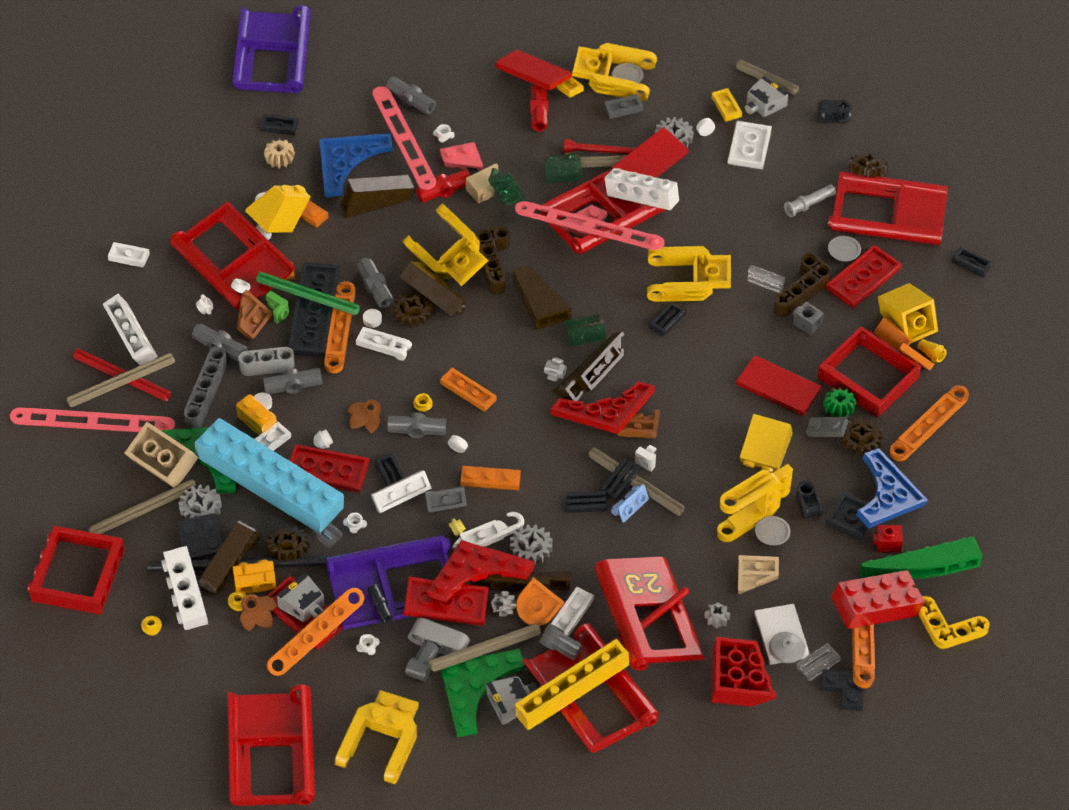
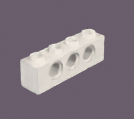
[605,168,679,210]
[103,294,158,365]
[161,546,208,630]

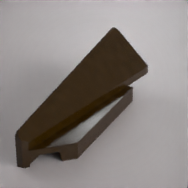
[553,331,624,401]
[473,571,572,593]

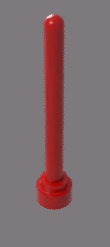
[564,139,636,154]
[609,587,689,646]

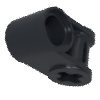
[817,100,852,124]
[796,480,823,519]

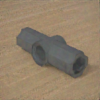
[386,76,436,115]
[357,258,393,309]
[192,324,248,362]
[263,368,322,394]
[387,413,447,438]

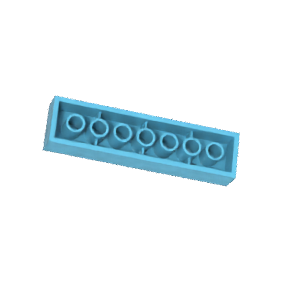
[195,418,344,534]

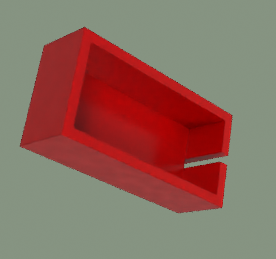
[831,570,925,629]

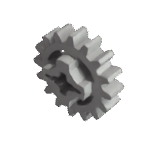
[655,117,694,148]
[178,485,222,520]
[510,524,553,565]

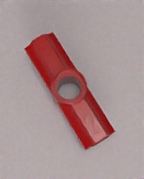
[530,84,548,132]
[416,169,470,203]

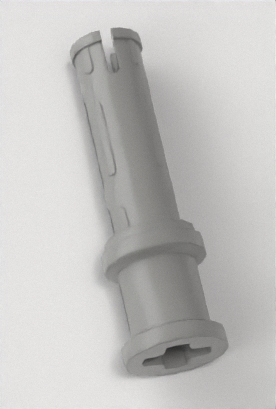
[784,184,836,218]

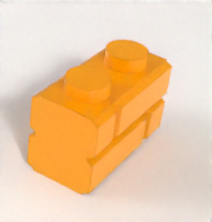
[236,394,277,435]
[233,560,276,594]

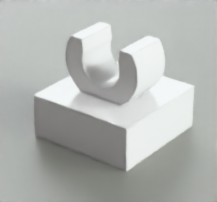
[635,445,656,472]

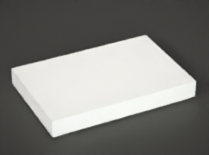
[727,121,772,169]
[754,604,810,665]

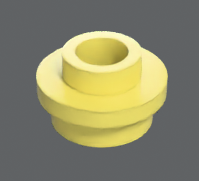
[449,518,466,537]

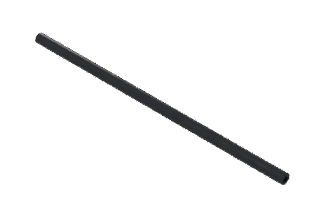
[147,555,336,571]

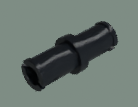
[367,584,393,624]

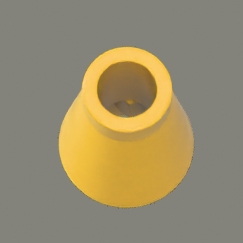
[917,339,947,363]

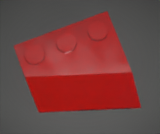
[711,637,777,707]

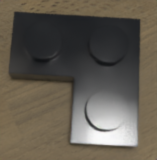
[821,669,863,711]

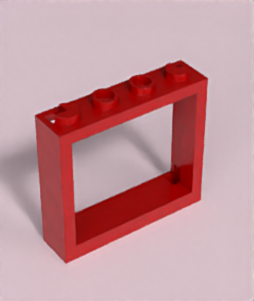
[817,327,921,418]
[28,526,125,615]

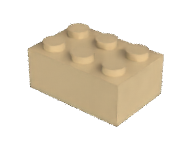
[124,422,199,488]

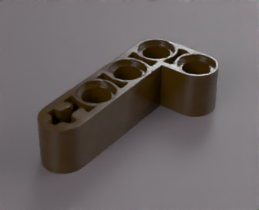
[476,226,510,295]
[774,253,831,317]
[198,520,260,595]

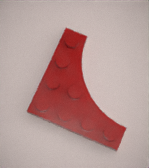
[550,381,655,434]
[428,540,535,602]

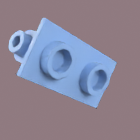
[611,484,649,523]

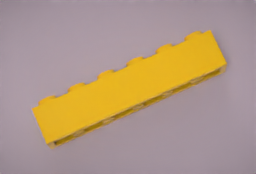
[515,639,629,730]

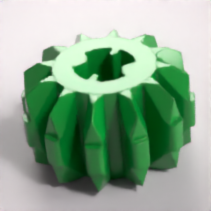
[823,387,856,418]

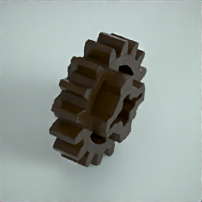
[849,153,889,178]
[392,291,433,328]
[840,417,883,456]
[266,525,310,562]

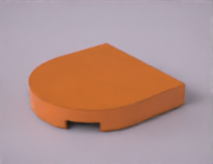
[516,577,565,626]

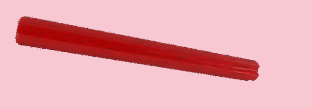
[73,348,171,401]

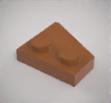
[237,289,273,341]
[618,410,660,439]

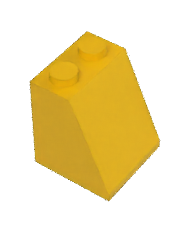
[245,185,311,233]
[878,283,938,343]
[740,414,793,473]

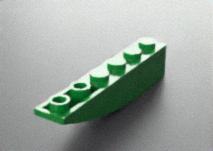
[860,537,983,579]

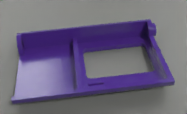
[233,5,310,93]
[326,535,450,630]

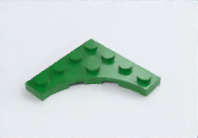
[161,426,236,494]
[441,649,524,737]

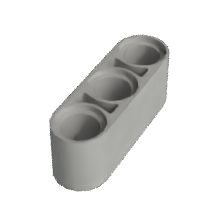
[238,347,295,376]
[408,618,470,655]

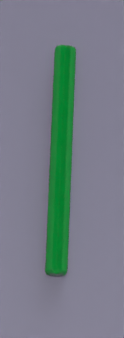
[257,272,360,315]

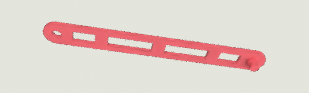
[372,86,436,190]
[515,201,664,250]
[10,407,175,432]

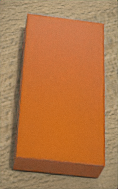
[874,317,913,350]
[898,342,935,370]

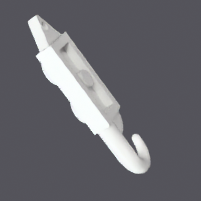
[452,512,524,550]

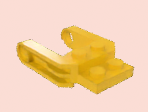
[572,43,657,101]
[402,204,488,286]
[647,246,731,302]
[717,464,793,542]
[335,690,419,784]

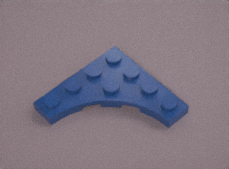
[319,133,392,197]
[856,448,928,528]

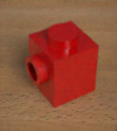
[873,525,903,553]

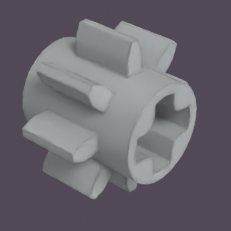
[544,357,567,382]
[491,591,517,617]
[705,602,730,629]

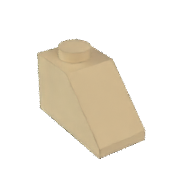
[466,163,498,204]

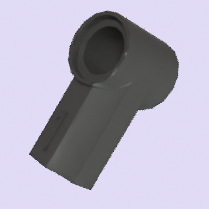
[539,624,583,660]
[405,641,440,682]

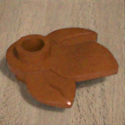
[347,400,381,434]
[240,594,277,631]

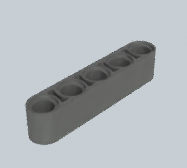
[184,347,227,429]

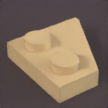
[738,555,779,594]

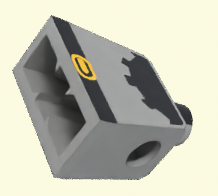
[745,76,788,117]
[277,573,324,622]
[486,676,537,725]

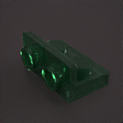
[543,152,582,183]
[488,168,525,205]
[563,314,606,346]

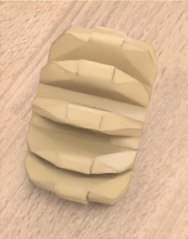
[264,138,295,169]

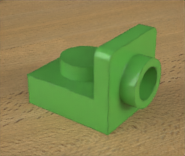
[266,291,289,324]

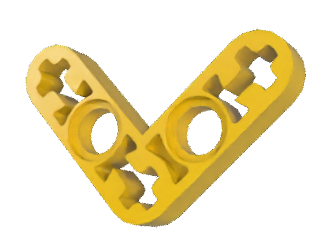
[919,596,990,649]

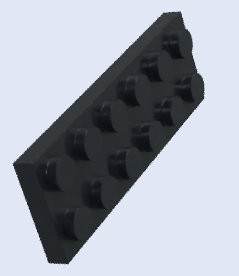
[288,262,340,357]

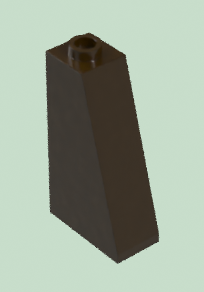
[340,175,415,218]
[400,262,468,316]
[513,265,571,330]

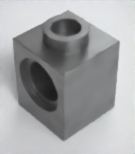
[793,302,824,336]

